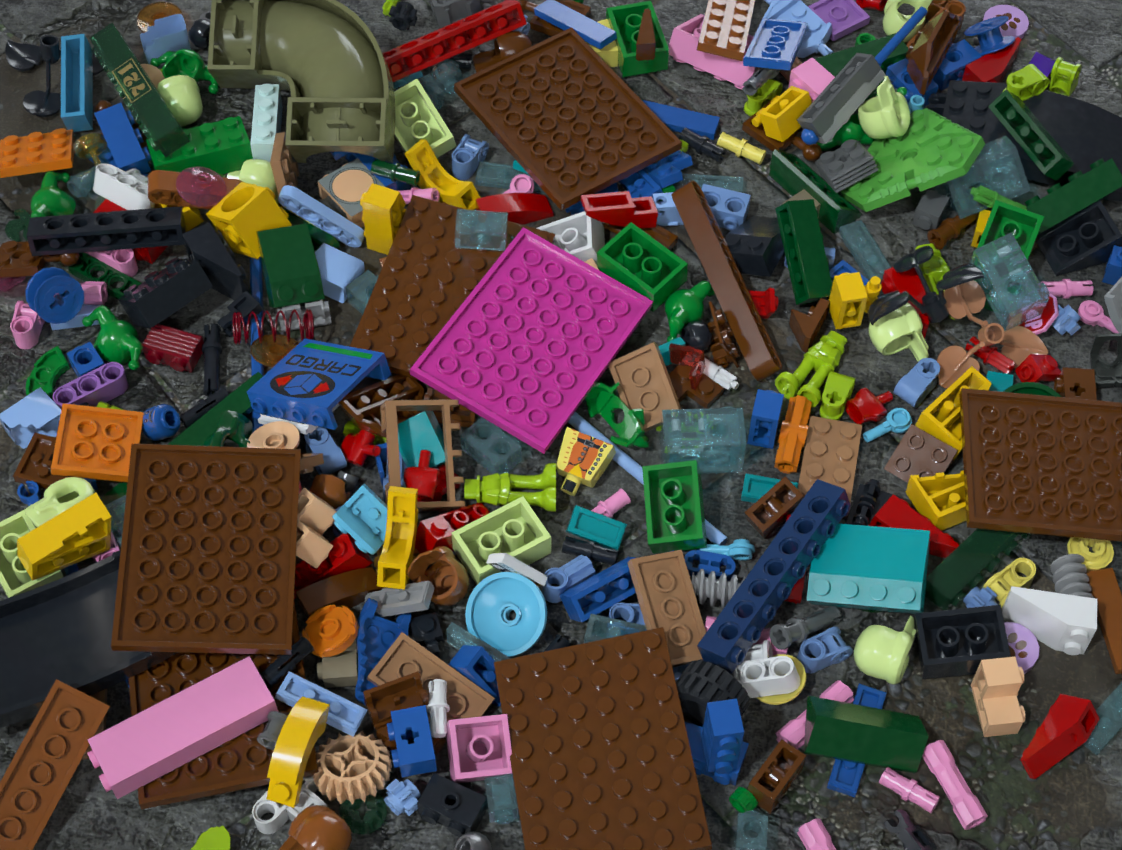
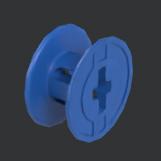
[964,16,1015,55]
[25,267,84,324]

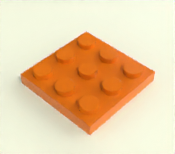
[0,128,75,178]
[51,403,144,482]

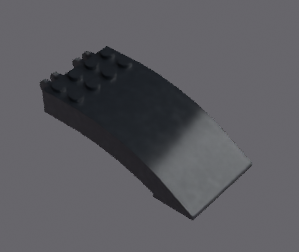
[927,80,1122,201]
[0,550,179,728]

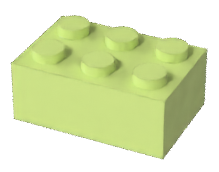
[394,79,457,158]
[452,496,551,585]
[0,510,63,598]

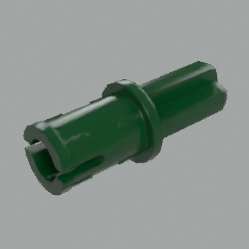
[371,160,420,186]

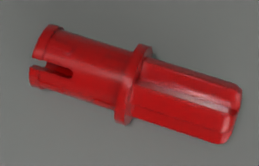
[965,336,1015,374]

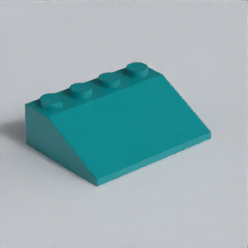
[807,524,930,614]

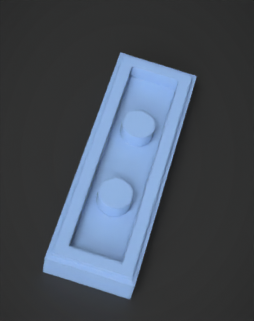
[275,671,367,737]

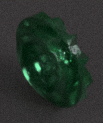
[339,792,387,834]

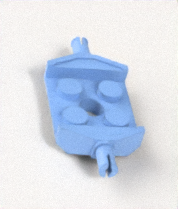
[763,0,834,58]

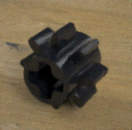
[389,1,418,30]

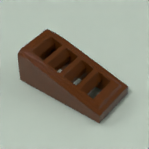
[636,9,656,61]

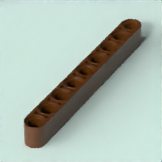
[671,180,782,382]

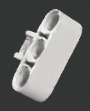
[93,164,155,210]
[730,640,801,698]
[252,775,328,834]

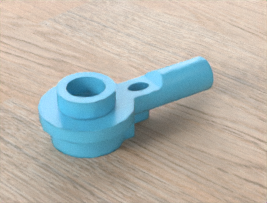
[863,408,912,443]
[700,539,755,560]

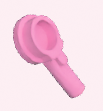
[502,174,534,194]
[1078,300,1119,333]

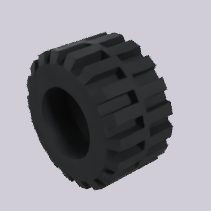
[676,660,750,727]

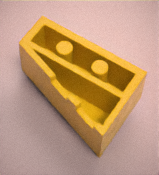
[905,470,967,531]

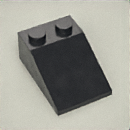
[1035,200,1122,276]
[725,216,784,277]

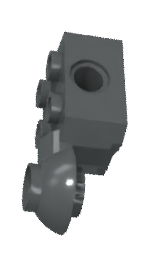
[428,0,482,51]

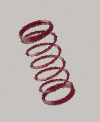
[233,309,314,345]

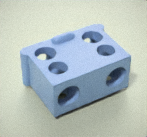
[653,192,684,226]

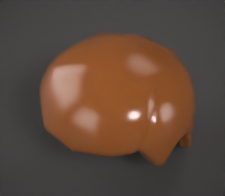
[309,474,350,509]

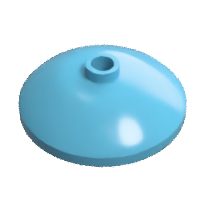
[465,572,547,657]

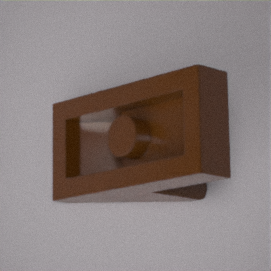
[789,298,830,353]

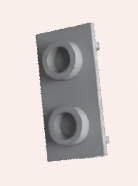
[277,300,332,332]

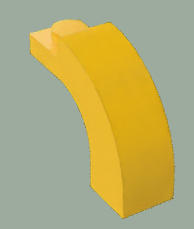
[404,139,481,211]
[377,486,418,590]
[266,696,330,808]

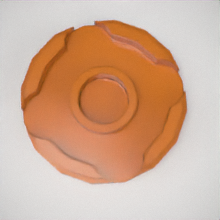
[302,605,359,657]

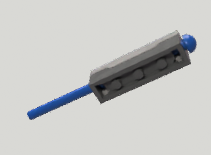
[797,6,928,145]

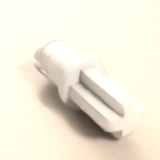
[427,679,450,738]

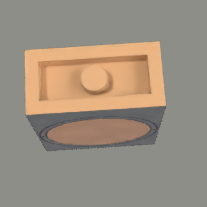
[318,158,385,228]

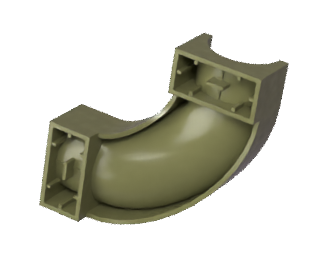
[207,0,395,164]

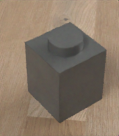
[912,189,950,231]

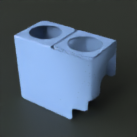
[140,14,191,65]
[315,243,365,303]
[0,388,61,449]

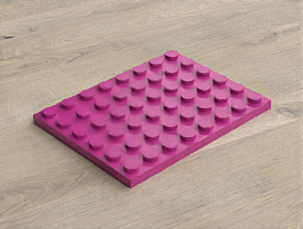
[410,227,653,454]

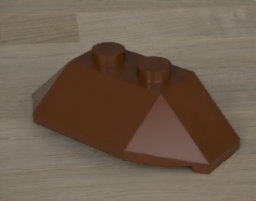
[905,11,962,95]
[339,374,424,438]

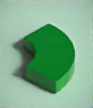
[26,346,70,400]

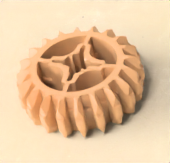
[313,731,392,805]

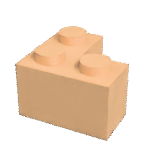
[296,488,337,569]
[971,656,1026,737]

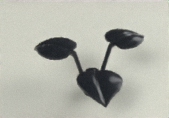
[5,35,112,117]
[868,246,985,325]

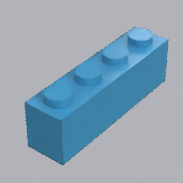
[61,34,93,132]

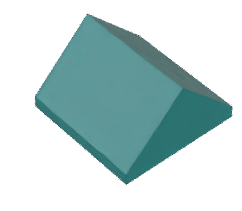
[397,411,455,468]

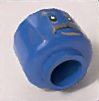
[142,404,180,441]

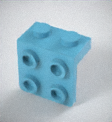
[332,484,387,555]

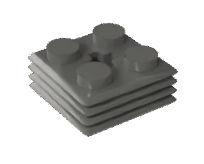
[815,140,879,193]

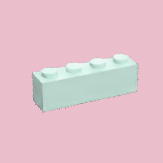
[250,84,283,161]

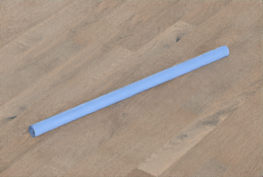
[568,412,728,546]

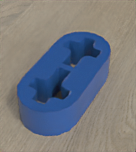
[684,550,736,581]

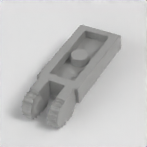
[360,581,435,617]

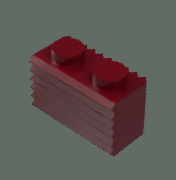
[142,323,204,373]

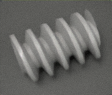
[1050,554,1094,598]
[691,569,746,608]

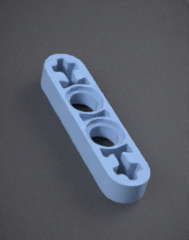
[278,185,364,247]

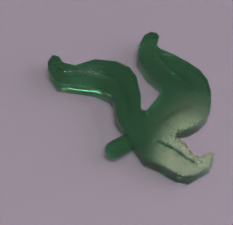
[5,209,31,242]

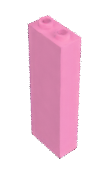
[87,656,278,799]

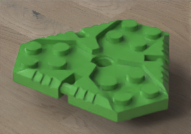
[841,108,985,212]

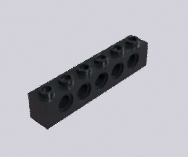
[27,206,186,256]

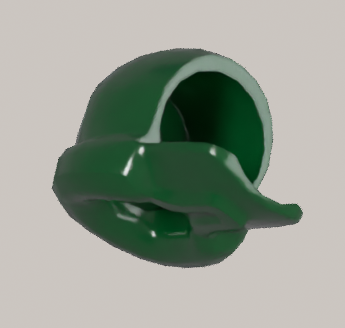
[202,410,253,447]

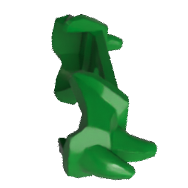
[585,382,649,448]

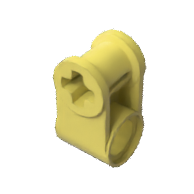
[983,557,1036,608]

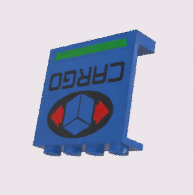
[246,339,391,430]

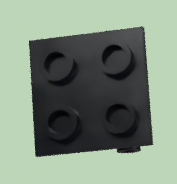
[846,479,912,526]

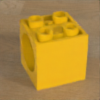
[206,182,292,259]

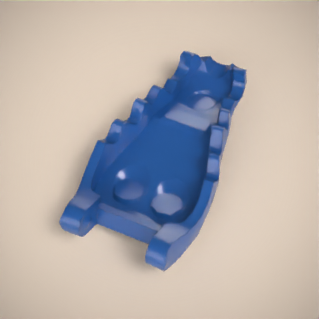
[355,598,412,706]

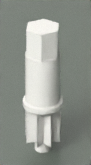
[683,350,739,391]

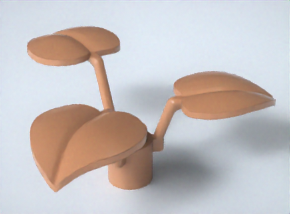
[937,280,1048,389]

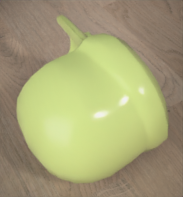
[883,0,932,43]
[139,75,203,127]
[858,76,910,139]
[227,159,279,204]
[868,303,929,362]
[25,477,95,527]
[853,615,916,685]

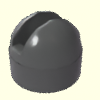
[337,470,359,492]

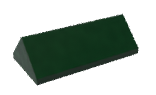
[769,149,862,234]
[804,696,929,773]

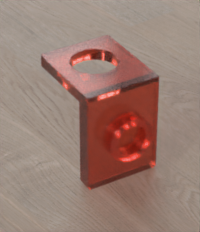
[669,343,706,390]

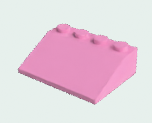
[668,14,759,90]

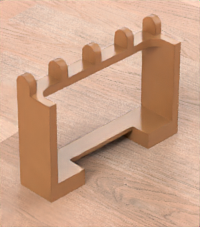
[380,400,465,512]

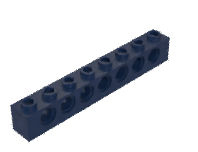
[697,479,851,674]

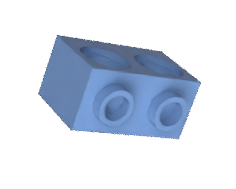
[702,184,751,230]

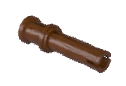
[927,201,990,250]

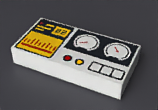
[486,553,548,587]

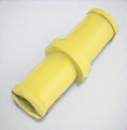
[717,132,766,165]

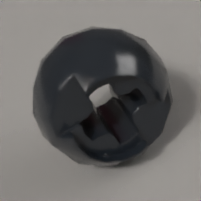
[188,19,210,48]
[681,320,712,353]

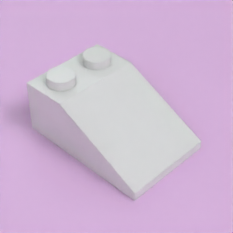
[536,211,605,265]
[1002,586,1097,655]

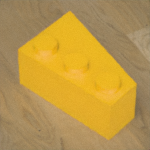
[360,183,407,255]
[915,366,992,460]
[17,492,112,581]

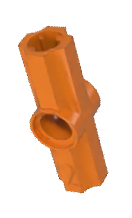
[774,395,812,474]

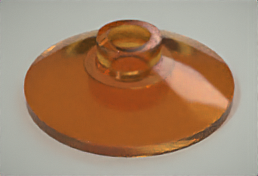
[137,2,183,33]
[250,334,299,367]

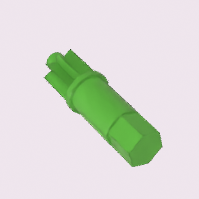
[970,185,1027,210]

